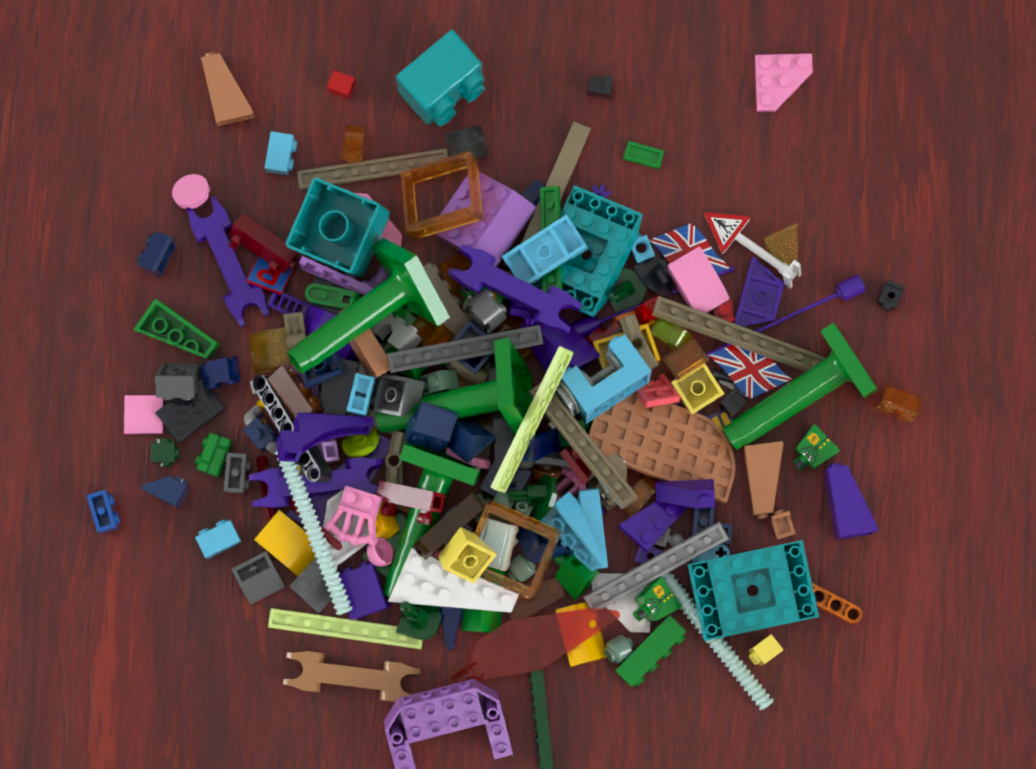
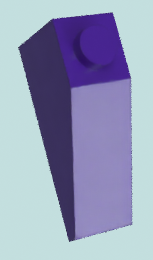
[655,479,715,508]

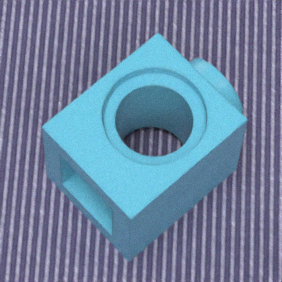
[631,234,655,265]

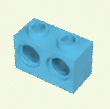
[346,373,376,417]

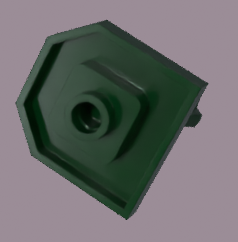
[608,268,647,313]
[508,474,557,523]
[396,601,442,641]

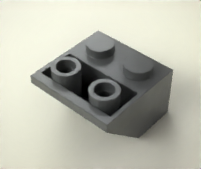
[231,551,285,605]

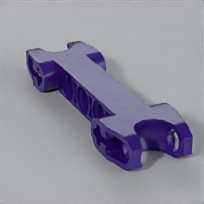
[187,196,270,328]
[447,245,582,334]
[249,457,383,508]

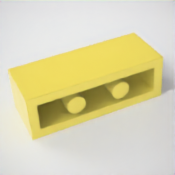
[748,634,783,666]

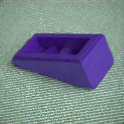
[267,292,310,318]

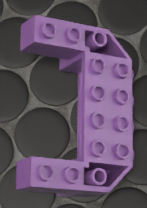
[384,679,513,769]

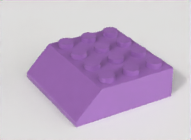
[429,168,537,267]

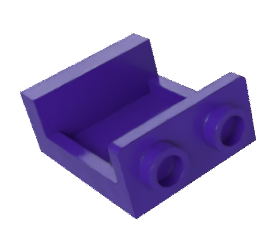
[338,561,392,620]

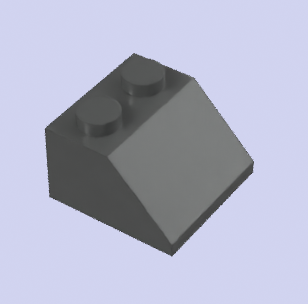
[155,363,201,400]
[373,374,424,417]
[290,558,333,613]

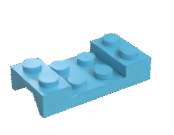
[502,215,589,285]

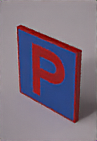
[246,256,295,295]

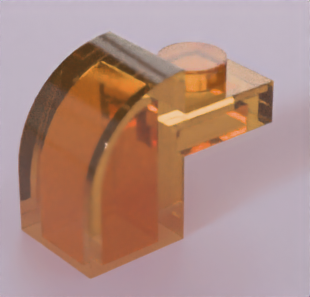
[341,125,366,163]
[618,474,657,517]

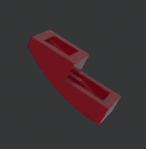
[585,321,623,343]

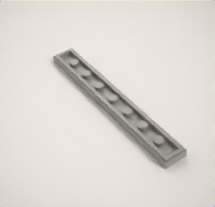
[583,522,729,614]

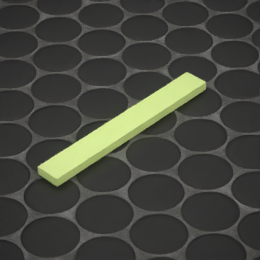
[491,346,574,493]
[268,608,423,649]

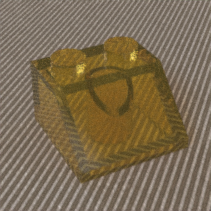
[248,327,291,373]

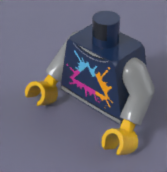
[243,400,280,454]

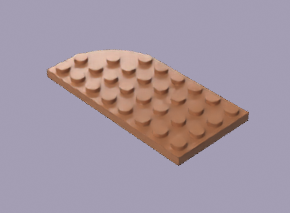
[588,390,736,504]

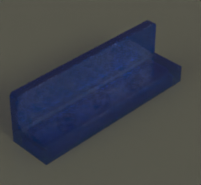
[522,415,579,462]

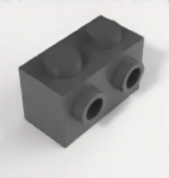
[224,453,251,495]

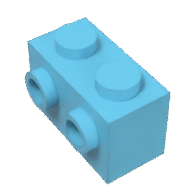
[264,131,297,175]
[195,519,242,559]

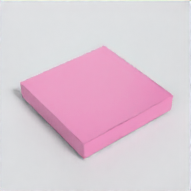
[124,395,164,434]

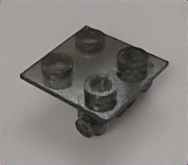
[444,125,490,166]

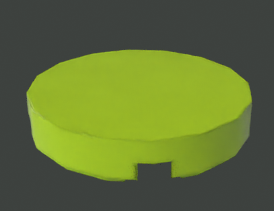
[342,428,379,458]

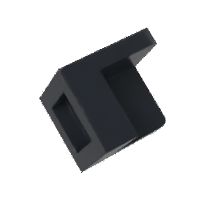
[588,75,613,99]
[718,386,746,418]

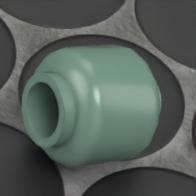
[507,553,536,582]
[604,635,634,664]

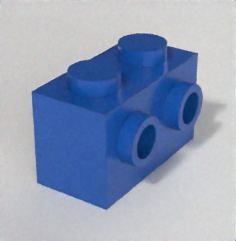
[86,490,121,534]

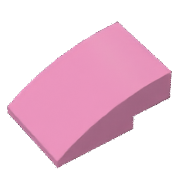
[667,246,730,313]

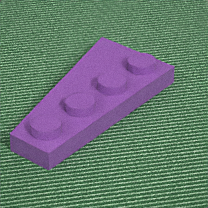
[299,256,374,295]

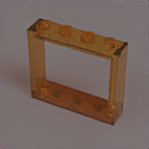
[400,151,483,240]
[474,500,562,599]

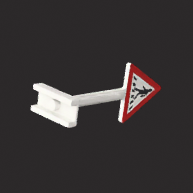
[704,212,802,289]

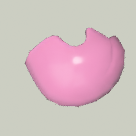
[367,537,393,567]

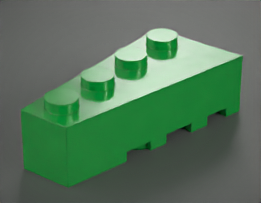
[134,299,221,359]

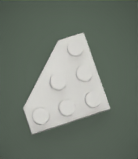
[323,490,369,566]
[592,573,650,633]

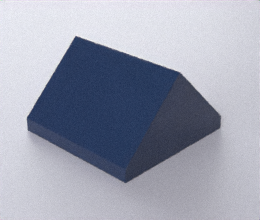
[302,352,346,388]
[446,420,496,463]

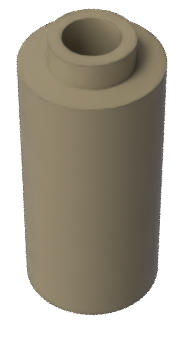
[446,361,489,385]

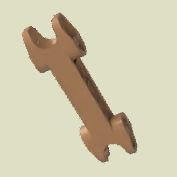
[283,651,421,702]

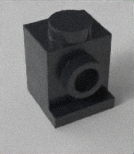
[877,280,905,311]

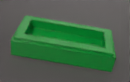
[623,141,664,170]

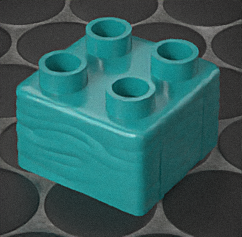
[396,29,485,127]
[286,178,390,277]

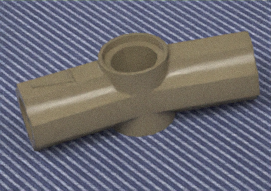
[619,314,659,370]
[385,431,407,485]

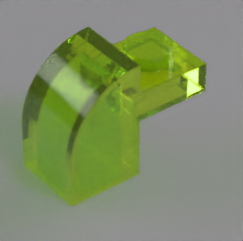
[651,318,692,355]

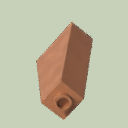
[201,52,255,126]
[339,306,390,377]
[743,441,783,519]

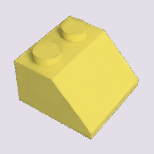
[671,362,724,414]
[438,527,497,584]

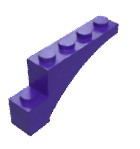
[276,412,374,462]

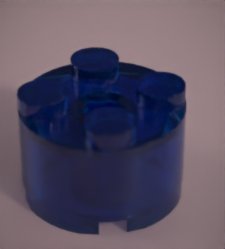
[199,356,242,389]

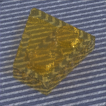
[763,223,798,274]

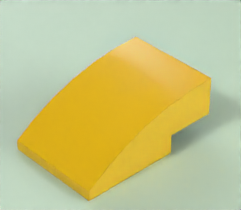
[254,510,317,576]

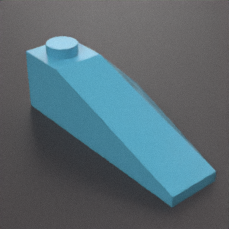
[567,488,608,569]
[540,491,605,572]

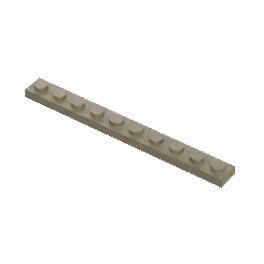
[652,296,826,372]

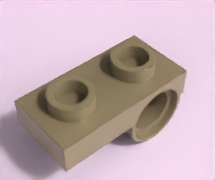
[283,311,306,350]

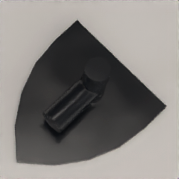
[633,255,672,299]

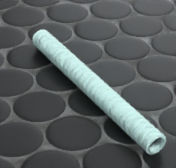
[275,451,353,615]
[661,571,774,711]

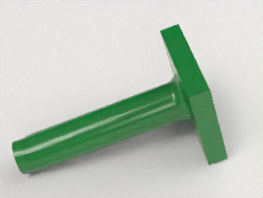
[287,238,450,374]
[723,323,879,450]
[375,338,537,443]
[383,442,483,597]

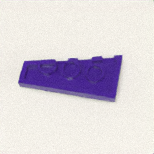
[618,501,688,553]

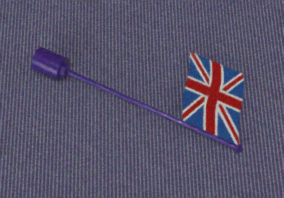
[571,223,735,338]
[704,274,866,399]

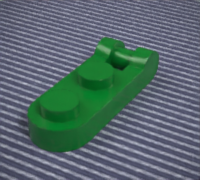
[305,284,360,309]

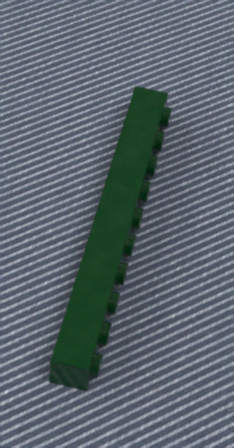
[526,648,553,769]

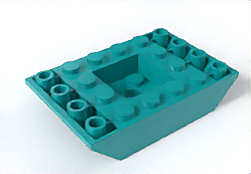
[532,185,643,317]
[687,540,819,641]

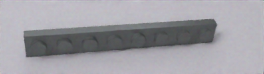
[387,325,543,373]

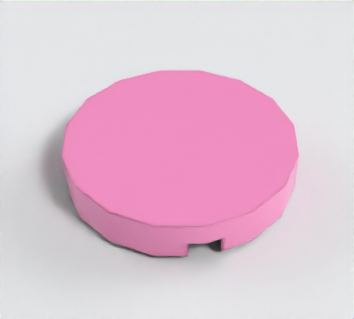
[172,174,210,209]

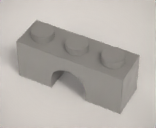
[370,313,422,351]

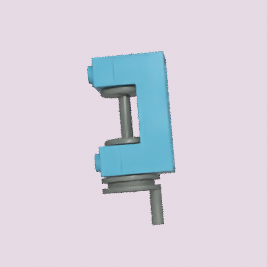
[548,334,651,430]

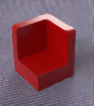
[327,70,356,99]

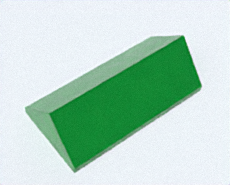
[461,567,506,634]

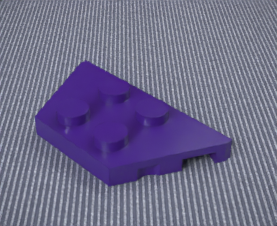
[734,257,785,327]

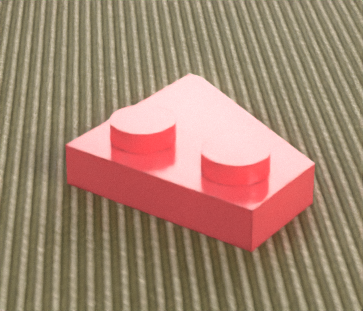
[637,374,680,408]

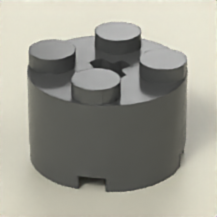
[463,289,507,334]

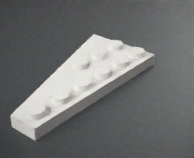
[388,547,519,612]

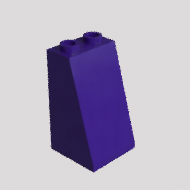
[518,313,600,372]
[824,463,878,540]

